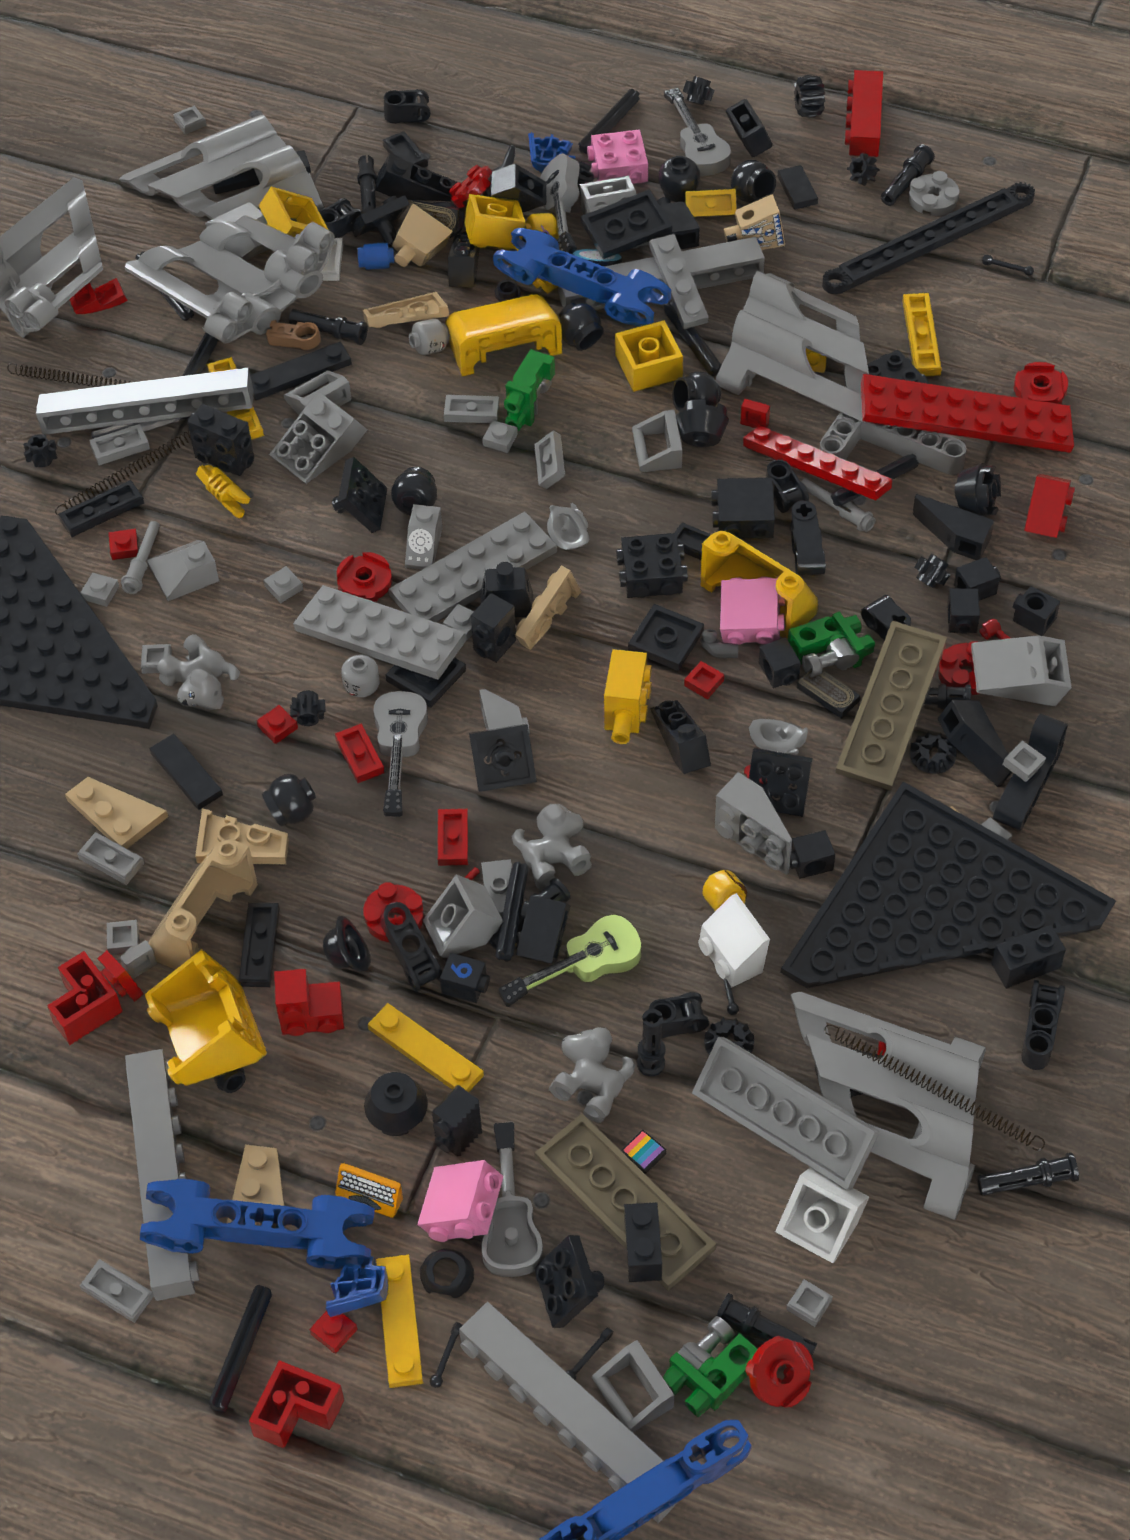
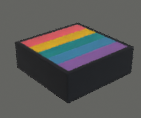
[621,1129,666,1174]

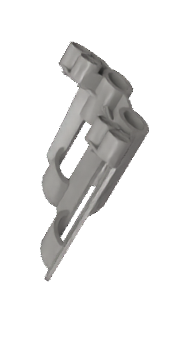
[119,114,324,220]
[0,177,103,338]
[125,215,335,344]
[716,271,869,424]
[790,992,986,1220]

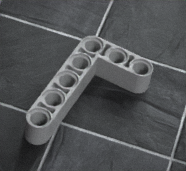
[819,412,967,475]

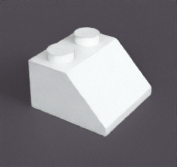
[698,893,770,988]
[775,1167,869,1263]

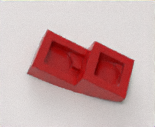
[69,278,128,314]

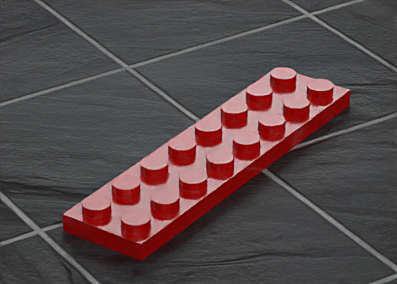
[861,374,1074,453]

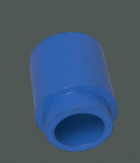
[357,243,395,270]

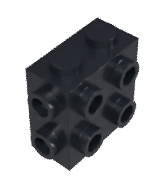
[867,350,929,384]
[188,404,255,476]
[711,477,775,539]
[616,533,688,598]

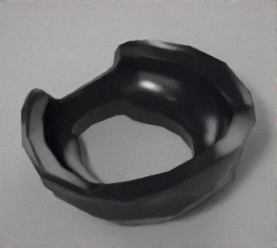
[420,1248,474,1298]

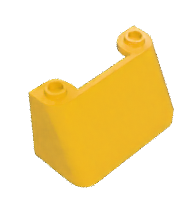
[445,294,562,377]
[701,531,818,638]
[145,949,267,1086]

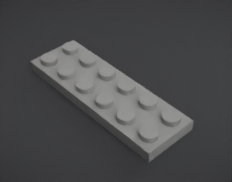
[389,511,557,622]
[293,585,467,679]
[692,1037,880,1190]

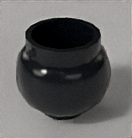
[658,156,700,202]
[731,160,776,203]
[559,303,604,351]
[672,372,721,411]
[391,467,437,516]
[262,774,317,826]

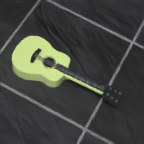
[499,915,641,1007]

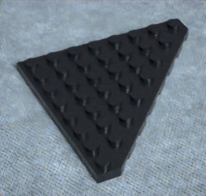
[0,515,158,729]
[780,782,1116,988]

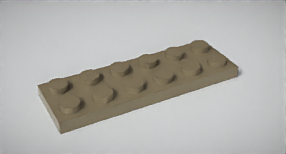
[836,621,947,791]
[535,1113,716,1291]

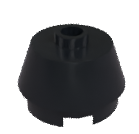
[676,400,729,447]
[954,463,1001,517]
[364,1072,428,1136]

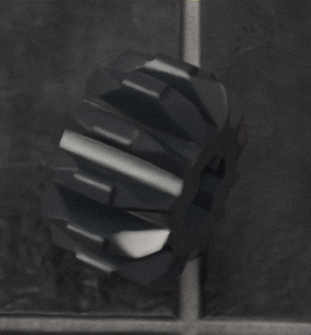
[794,75,826,118]

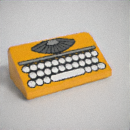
[335,1163,403,1218]

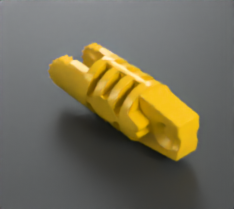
[196,465,251,519]

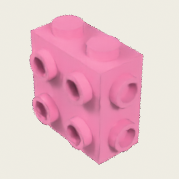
[587,130,648,184]
[720,577,785,645]
[417,1160,504,1242]

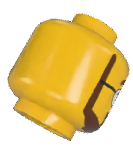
[702,870,747,911]

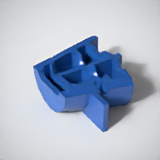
[528,132,575,173]
[326,1256,388,1317]

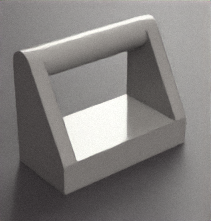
[284,370,351,415]
[632,410,682,472]
[591,1340,674,1432]

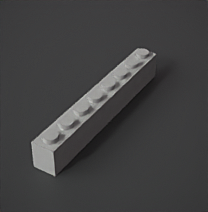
[558,237,765,310]
[36,368,254,435]
[125,1049,200,1301]
[459,1301,678,1523]

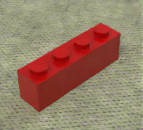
[845,70,883,157]

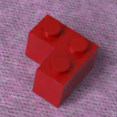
[1024,474,1075,538]
[47,951,123,1045]
[274,969,345,1036]
[249,1360,344,1448]

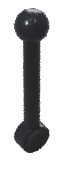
[982,255,1034,276]
[723,978,739,1015]
[429,1322,463,1388]
[566,1327,614,1380]

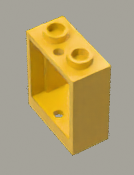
[258,186,328,238]

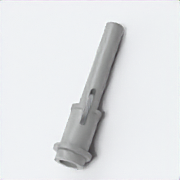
[801,478,876,532]
[121,521,160,594]

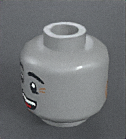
[409,318,449,355]
[341,655,380,697]

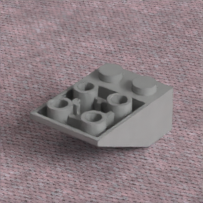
[580,176,649,248]
[269,391,368,484]
[971,635,1072,706]
[715,772,792,875]

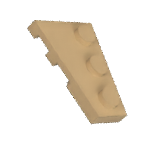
[362,292,450,328]
[515,565,581,650]
[65,777,168,849]
[195,808,289,864]
[227,1144,287,1229]

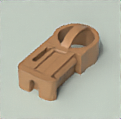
[266,320,321,350]

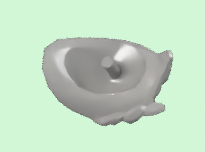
[547,503,590,550]
[749,719,808,755]

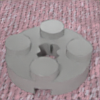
[909,171,959,216]

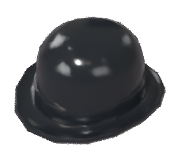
[323,916,371,972]

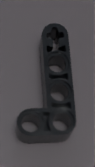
[993,713,1068,831]

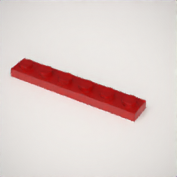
[743,425,892,501]

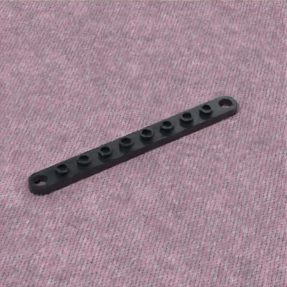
[822,182,1035,294]

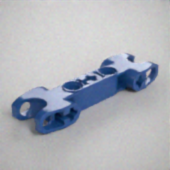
[493,228,671,327]
[140,1179,375,1270]
[539,1420,752,1540]

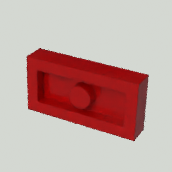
[335,723,385,783]
[438,808,468,866]
[97,950,144,1002]

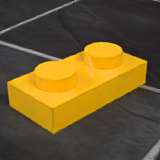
[685,189,737,217]

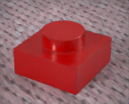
[740,399,770,428]
[108,528,139,560]
[684,661,724,700]
[256,705,298,744]
[309,1310,358,1354]

